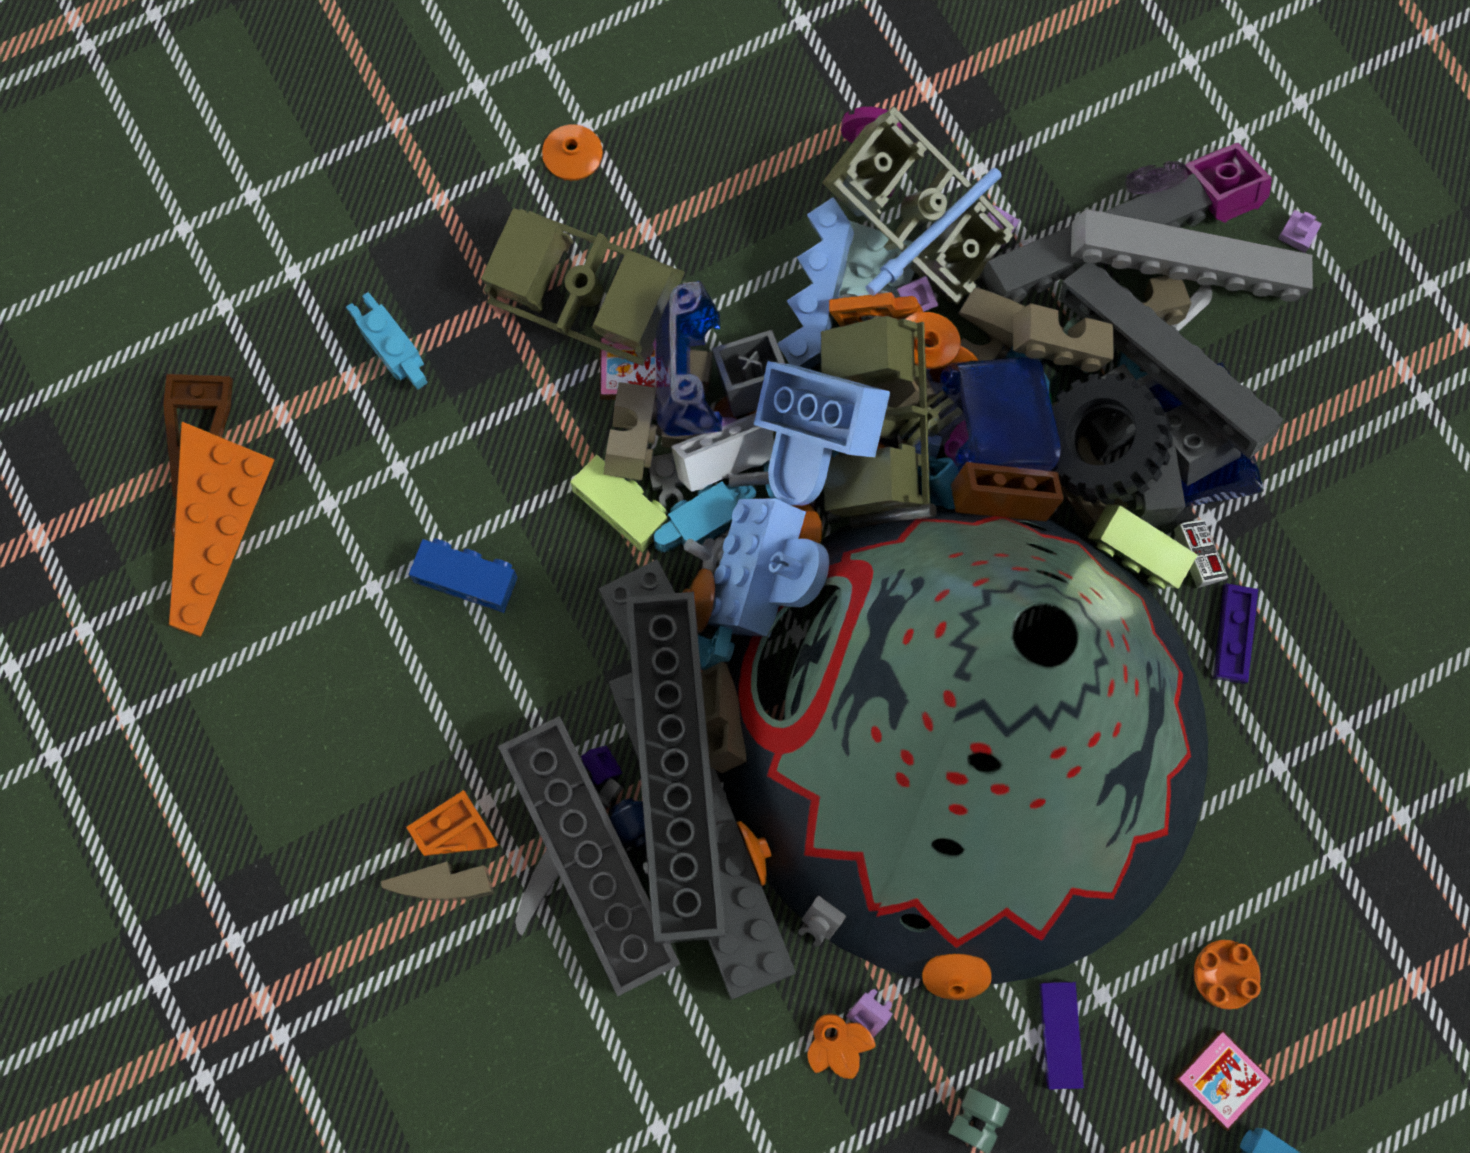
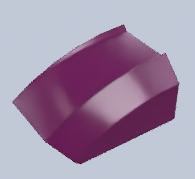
[1183,142,1272,223]

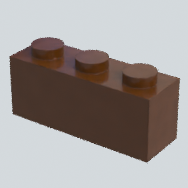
[951,462,1064,522]

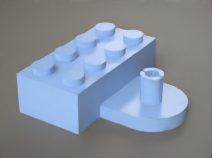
[754,361,890,506]
[707,498,829,638]

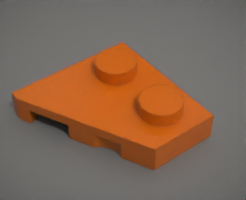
[406,790,499,856]

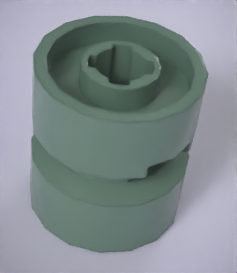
[948,1088,1010,1153]

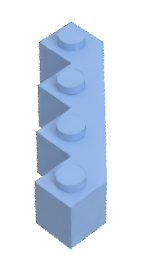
[777,197,854,369]

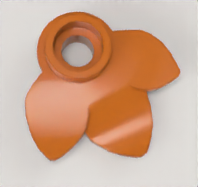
[807,1014,875,1079]

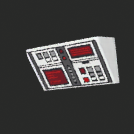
[1174,520,1228,588]

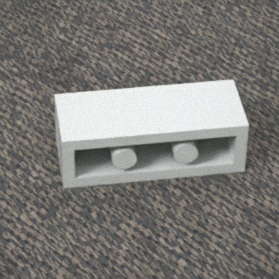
[671,413,774,492]

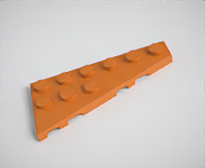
[169,422,275,637]

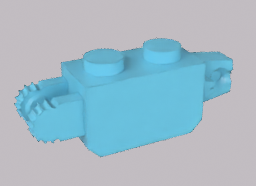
[346,292,428,390]
[653,481,756,553]

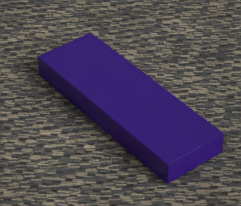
[1213,583,1258,684]
[1040,982,1084,1090]

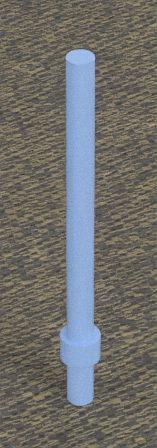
[866,168,1002,296]

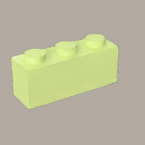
[570,455,668,553]
[1088,505,1197,590]

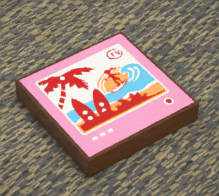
[600,337,663,400]
[1174,1030,1274,1131]

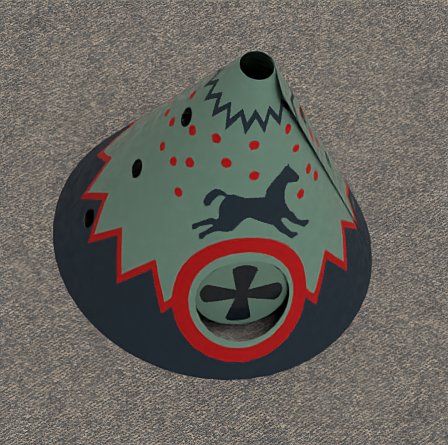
[722,505,1208,984]

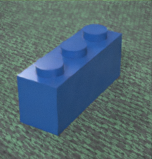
[408,538,518,613]

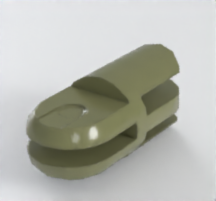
[899,391,962,446]

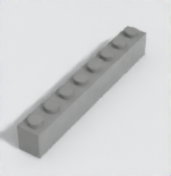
[1071,209,1313,302]

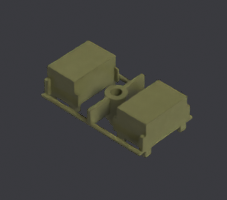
[822,106,1014,305]
[481,208,685,366]
[821,316,930,518]

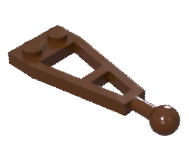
[163,374,233,537]

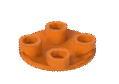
[1194,940,1261,1009]

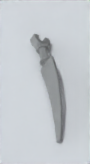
[515,778,623,935]

